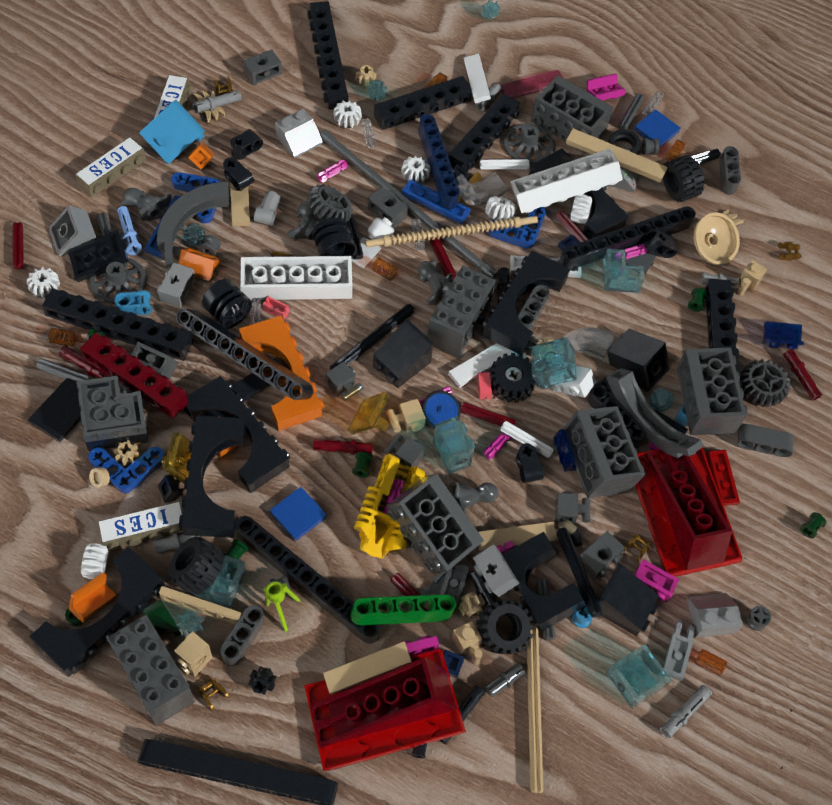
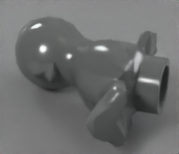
[121,188,171,221]
[287,201,322,241]
[418,260,453,305]
[449,482,499,514]

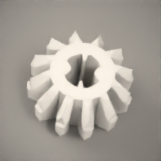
[333,100,362,129]
[401,155,431,183]
[570,194,592,224]
[485,196,516,221]
[27,266,60,299]
[81,543,108,580]

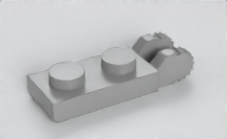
[661,620,695,681]

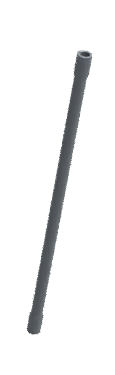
[320,129,498,279]

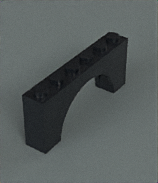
[529,148,628,239]
[482,250,571,355]
[183,376,290,493]
[179,416,246,538]
[29,547,165,677]

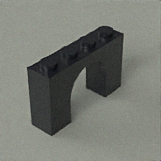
[502,532,587,631]

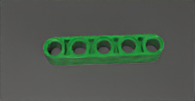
[350,595,456,625]

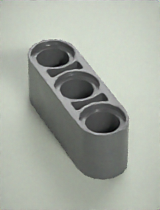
[719,146,741,195]
[518,285,550,330]
[737,424,794,457]
[221,605,264,666]

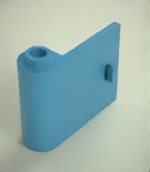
[139,99,205,164]

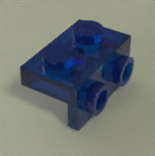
[763,322,804,350]
[553,429,577,472]

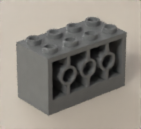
[531,75,613,153]
[427,265,496,359]
[677,348,748,435]
[562,406,645,498]
[386,473,484,572]
[107,615,195,726]

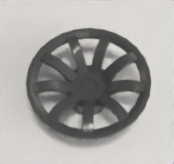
[504,124,554,164]
[90,258,146,303]

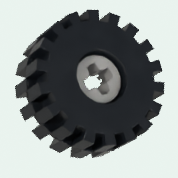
[490,353,538,403]

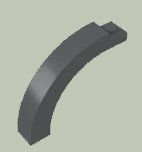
[157,182,229,268]
[606,368,703,458]

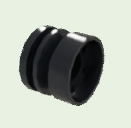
[312,217,357,258]
[202,279,252,329]

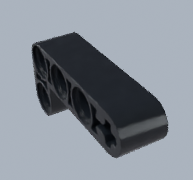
[587,375,645,449]

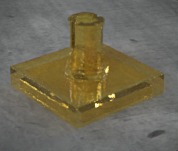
[348,392,390,434]
[161,432,191,484]

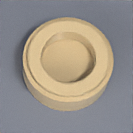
[89,467,110,488]

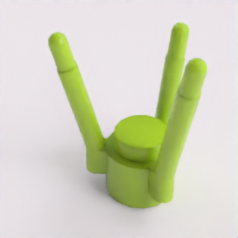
[263,582,300,632]

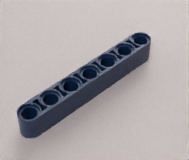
[418,114,460,209]

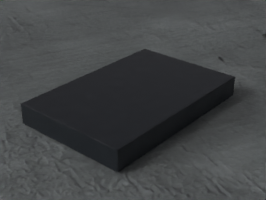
[68,230,129,282]
[28,378,81,442]

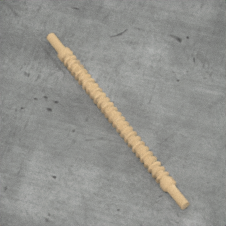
[365,216,538,248]

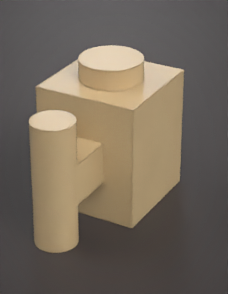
[737,259,767,296]
[386,399,426,433]
[451,621,483,665]

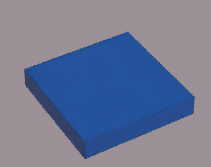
[634,109,681,148]
[270,487,327,542]

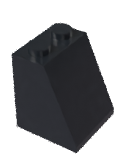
[373,319,434,388]
[607,328,670,392]
[598,564,659,636]

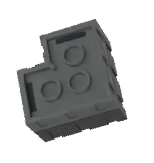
[77,376,148,451]

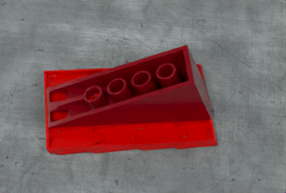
[635,447,742,577]
[304,649,466,771]

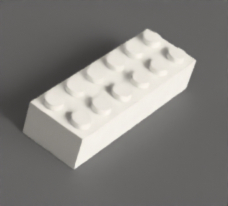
[510,148,623,213]
[240,256,352,300]

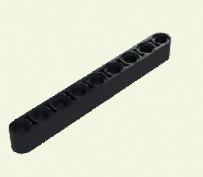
[558,206,696,270]
[176,309,313,400]
[235,516,380,644]
[137,739,339,805]

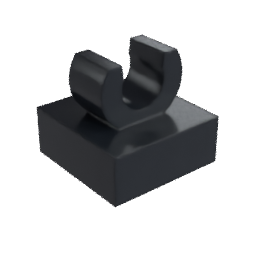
[158,474,185,503]

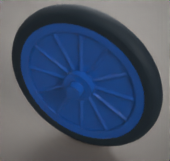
[422,391,461,431]

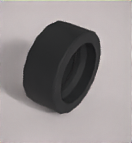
[608,129,641,154]

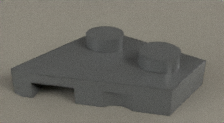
[420,564,470,607]

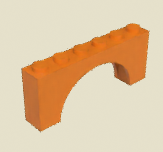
[239,315,324,431]

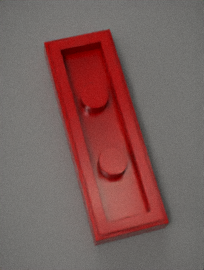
[706,450,740,506]

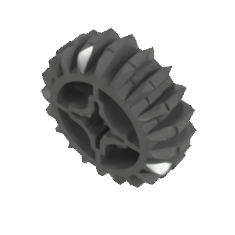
[306,184,353,222]
[740,359,791,407]

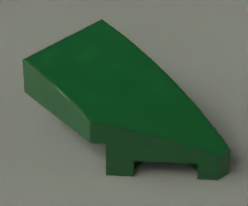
[142,599,181,636]

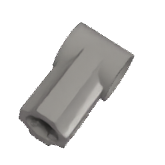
[254,191,280,226]

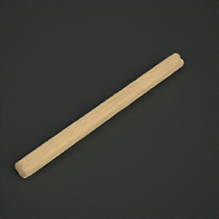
[527,621,543,793]

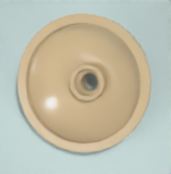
[694,212,740,265]

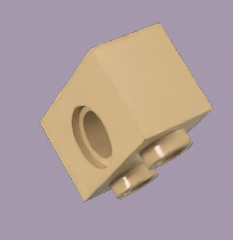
[174,631,213,677]

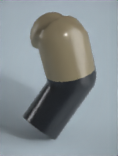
[558,520,583,547]

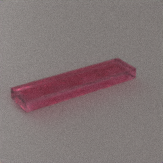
[500,70,563,98]

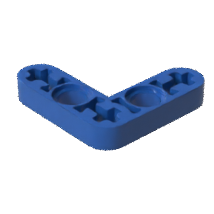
[171,172,220,224]
[486,207,546,249]
[88,447,165,493]

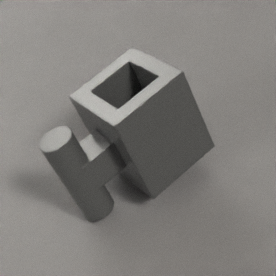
[326,362,364,401]
[384,433,425,467]
[555,491,590,524]

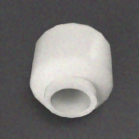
[368,217,394,239]

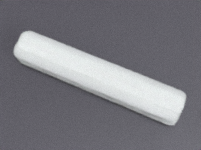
[479,159,530,170]
[500,421,554,458]

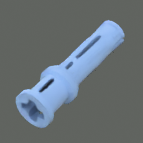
[117,206,142,255]

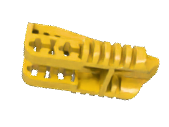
[354,454,425,559]

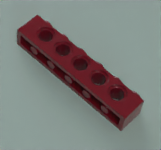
[80,333,188,419]

